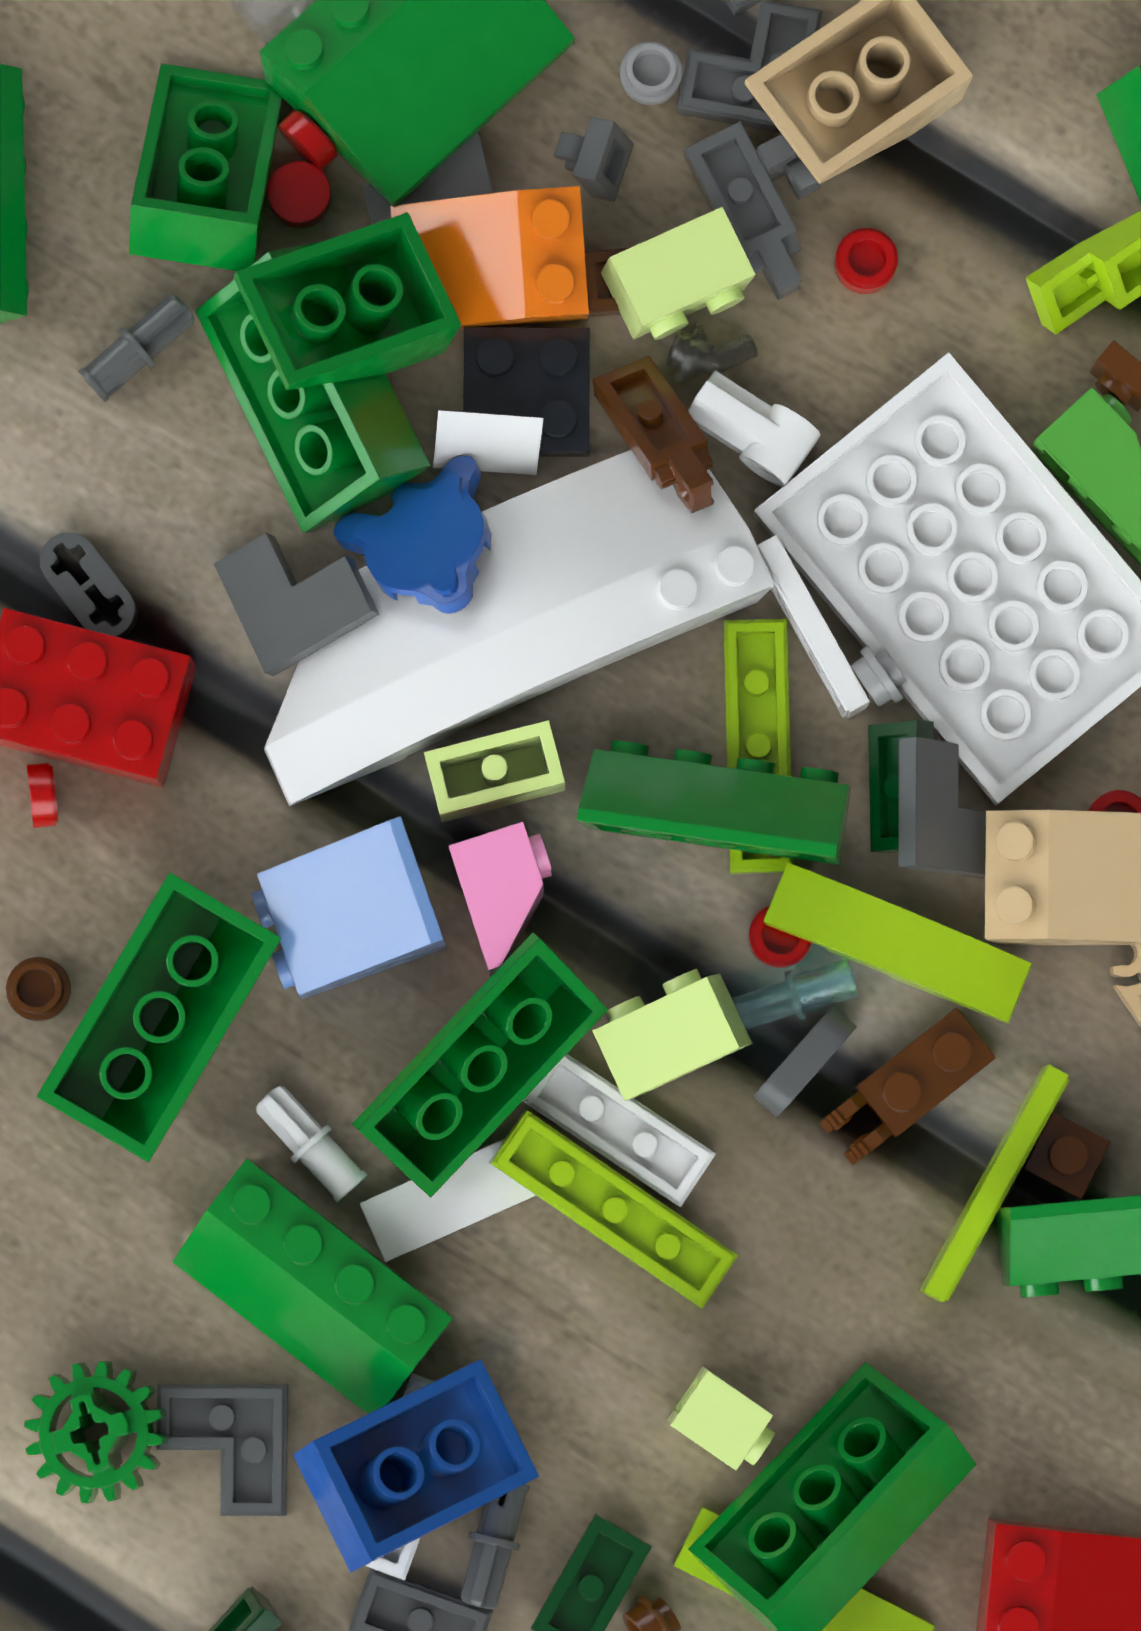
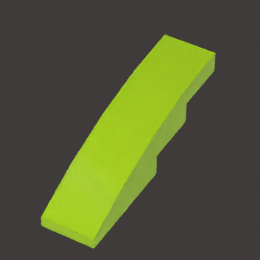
[1025,211,1141,334]
[764,862,1032,1024]

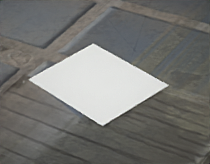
[433,410,544,475]

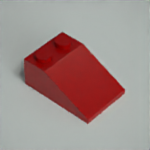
[976,1518,1141,1631]

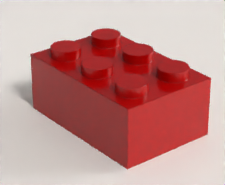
[0,608,197,788]

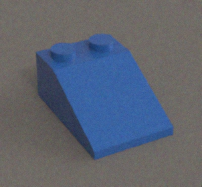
[293,1359,539,1573]

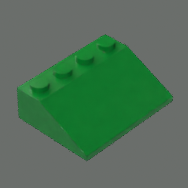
[259,0,575,207]

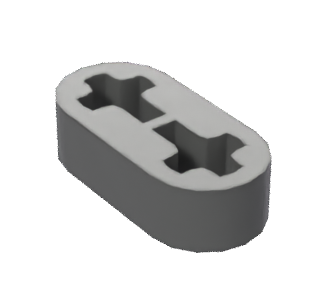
[40,532,138,639]
[753,1005,857,1118]

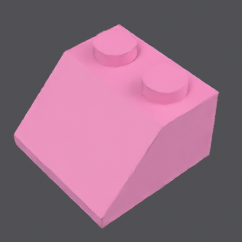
[449,822,552,977]

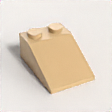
[744,0,973,184]
[985,810,1141,946]

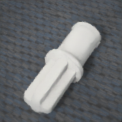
[256,1086,367,1203]

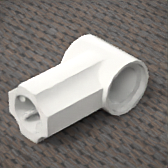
[688,370,821,488]

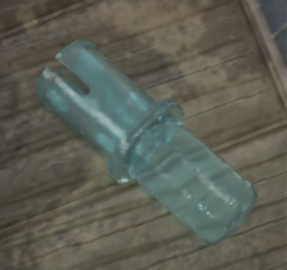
[732,957,860,1030]

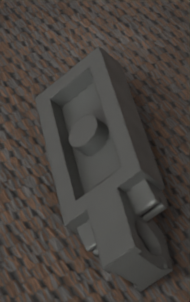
[684,121,802,300]

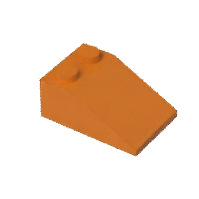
[390,186,589,329]

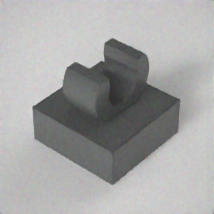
[554,117,634,202]
[757,134,821,200]

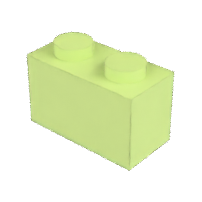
[601,207,756,340]
[424,720,565,822]
[592,969,752,1101]
[667,1367,775,1471]

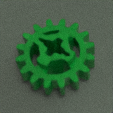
[24,1361,168,1504]

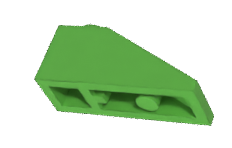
[1030,387,1141,567]

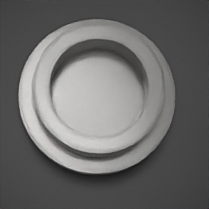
[620,42,682,105]
[850,646,907,707]

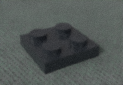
[463,327,590,457]

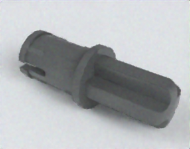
[78,295,195,402]
[461,1484,530,1609]

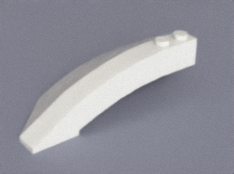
[264,450,775,807]

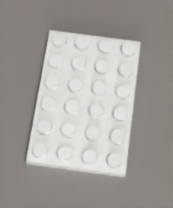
[753,352,1141,806]

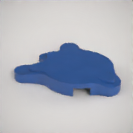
[333,455,492,614]

